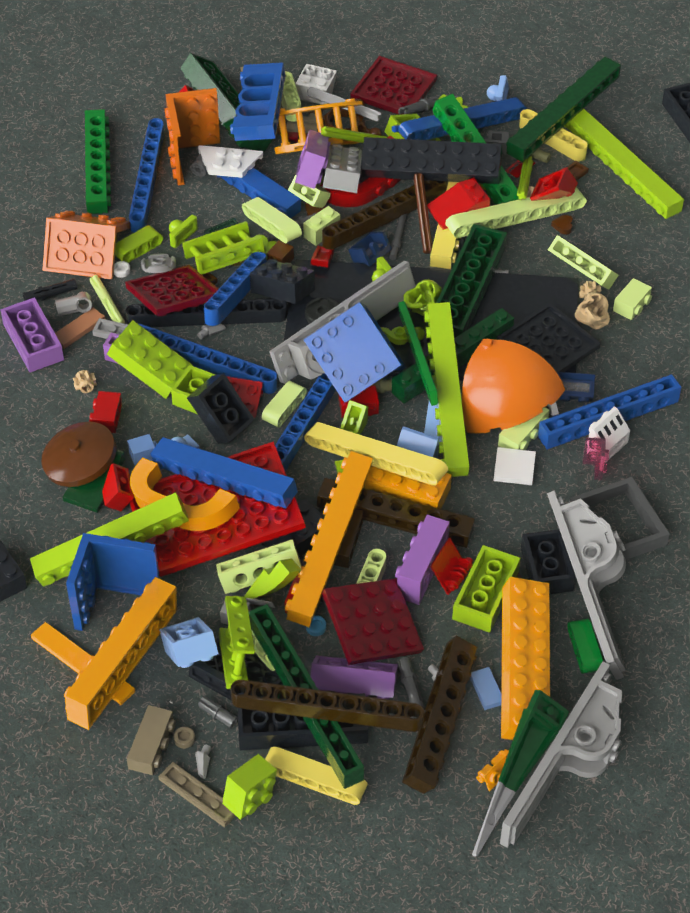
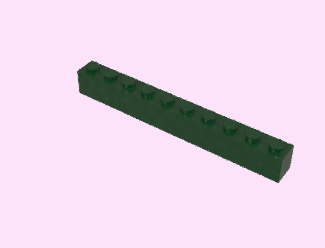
[506,57,621,163]
[249,604,364,789]

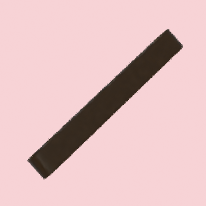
[322,180,448,250]
[231,680,424,732]

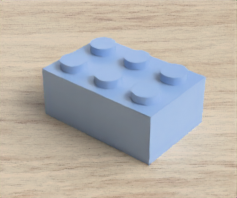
[159,617,218,668]

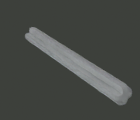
[307,87,381,121]

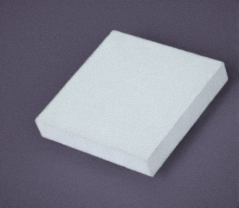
[493,447,536,485]

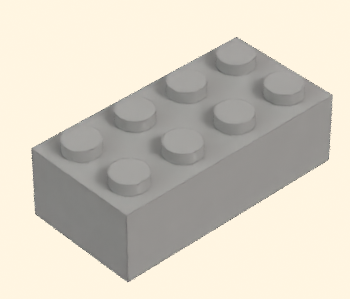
[323,144,362,193]

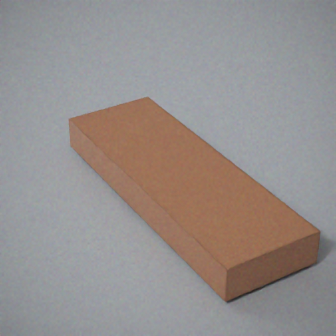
[55,307,105,349]

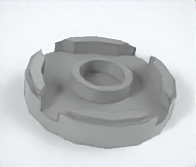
[141,253,177,273]

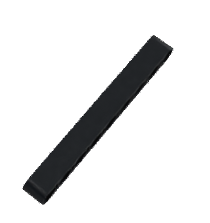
[125,299,287,327]

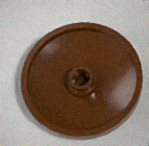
[41,422,117,487]

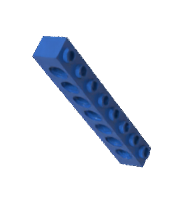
[538,374,681,449]

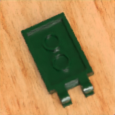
[62,450,125,513]

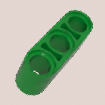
[567,619,603,674]

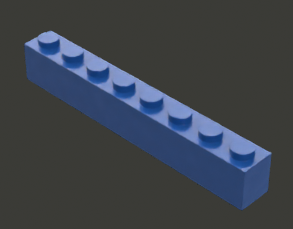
[150,437,298,508]

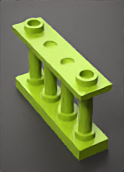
[182,221,265,275]
[219,596,255,689]

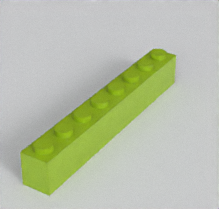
[30,492,189,586]

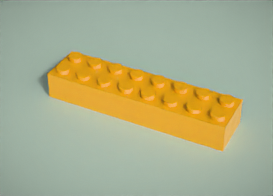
[64,577,177,730]
[501,577,550,740]

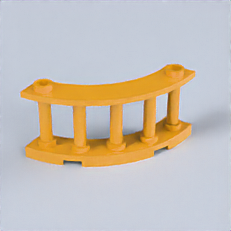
[274,98,362,154]

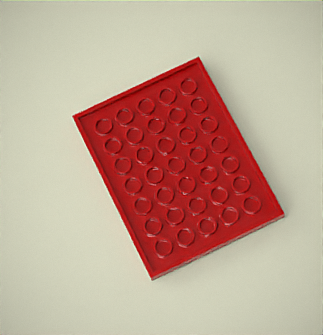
[130,441,306,577]

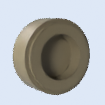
[173,727,195,749]

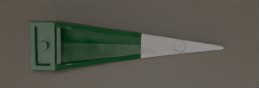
[472,690,569,857]

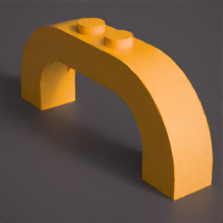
[130,457,240,531]

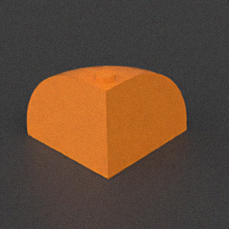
[462,339,565,433]

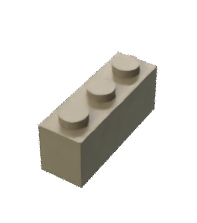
[127,705,176,775]

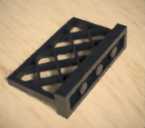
[189,638,282,700]

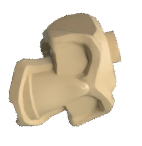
[575,292,610,330]

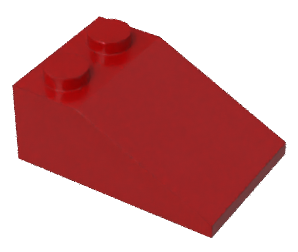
[427,178,490,230]

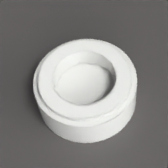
[113,261,131,278]

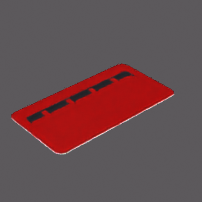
[505,160,536,178]

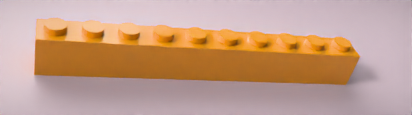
[285,451,373,627]

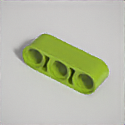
[115,225,163,263]

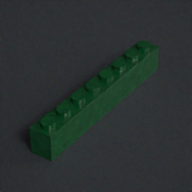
[392,308,514,404]

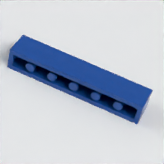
[216,168,301,218]

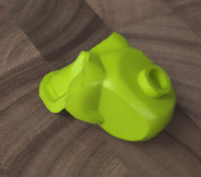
[403,279,442,316]

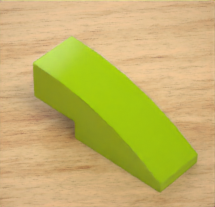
[244,558,302,599]

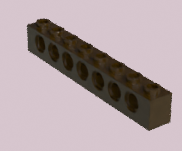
[317,478,475,548]
[402,635,477,794]

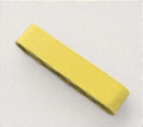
[519,109,588,162]
[265,747,368,805]

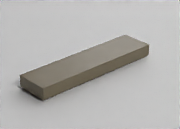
[158,762,236,828]

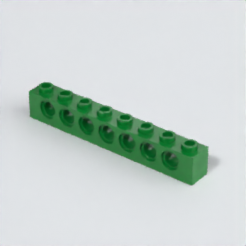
[433,94,523,205]
[85,109,111,214]

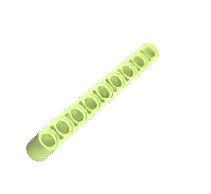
[446,187,587,238]

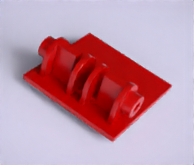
[227,377,263,418]
[430,538,473,595]

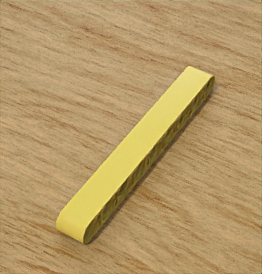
[304,422,448,485]

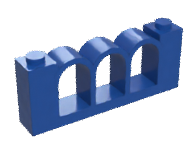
[230,63,286,141]

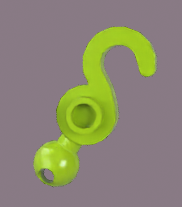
[380,327,425,345]

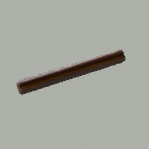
[414,173,432,254]

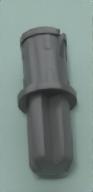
[198,696,238,729]

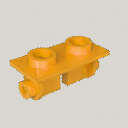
[476,749,509,791]

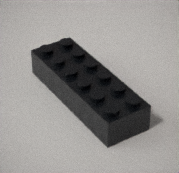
[238,693,368,750]

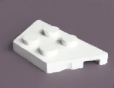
[198,145,263,178]

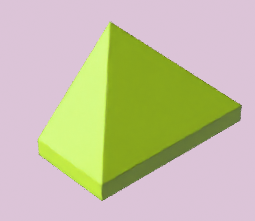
[340,400,368,435]

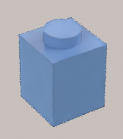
[127,434,157,466]

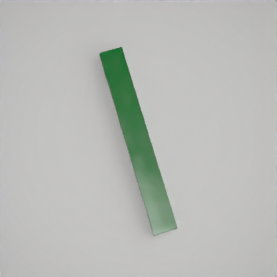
[398,301,439,406]

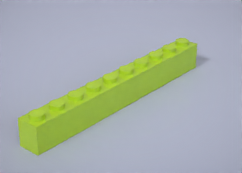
[564,109,684,219]
[424,302,469,477]

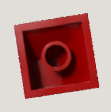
[530,167,578,201]

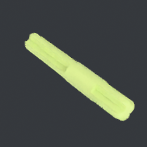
[90,275,125,324]

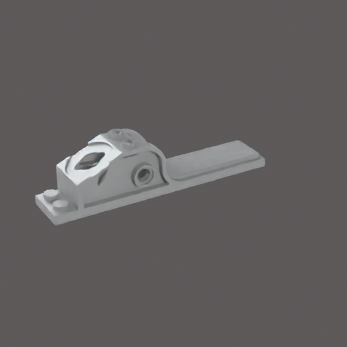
[269,261,416,384]
[547,491,626,680]
[500,662,622,848]

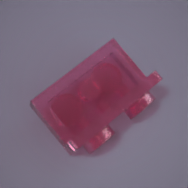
[583,437,609,480]

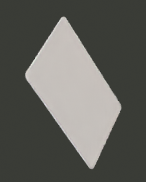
[246,598,275,608]

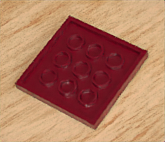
[350,56,437,115]
[125,265,218,316]
[322,578,424,665]

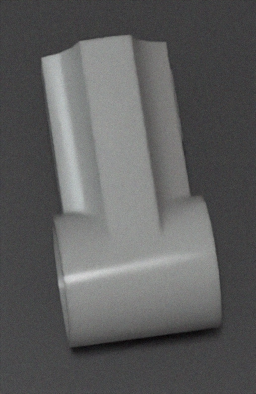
[55,292,92,316]

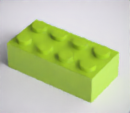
[107,320,192,399]
[452,545,521,633]

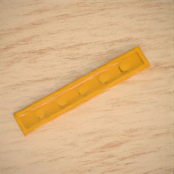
[31,622,135,705]

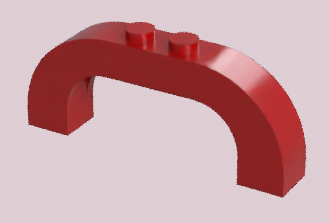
[320,136,400,207]

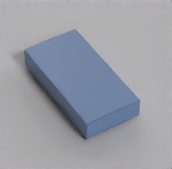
[470,667,502,710]

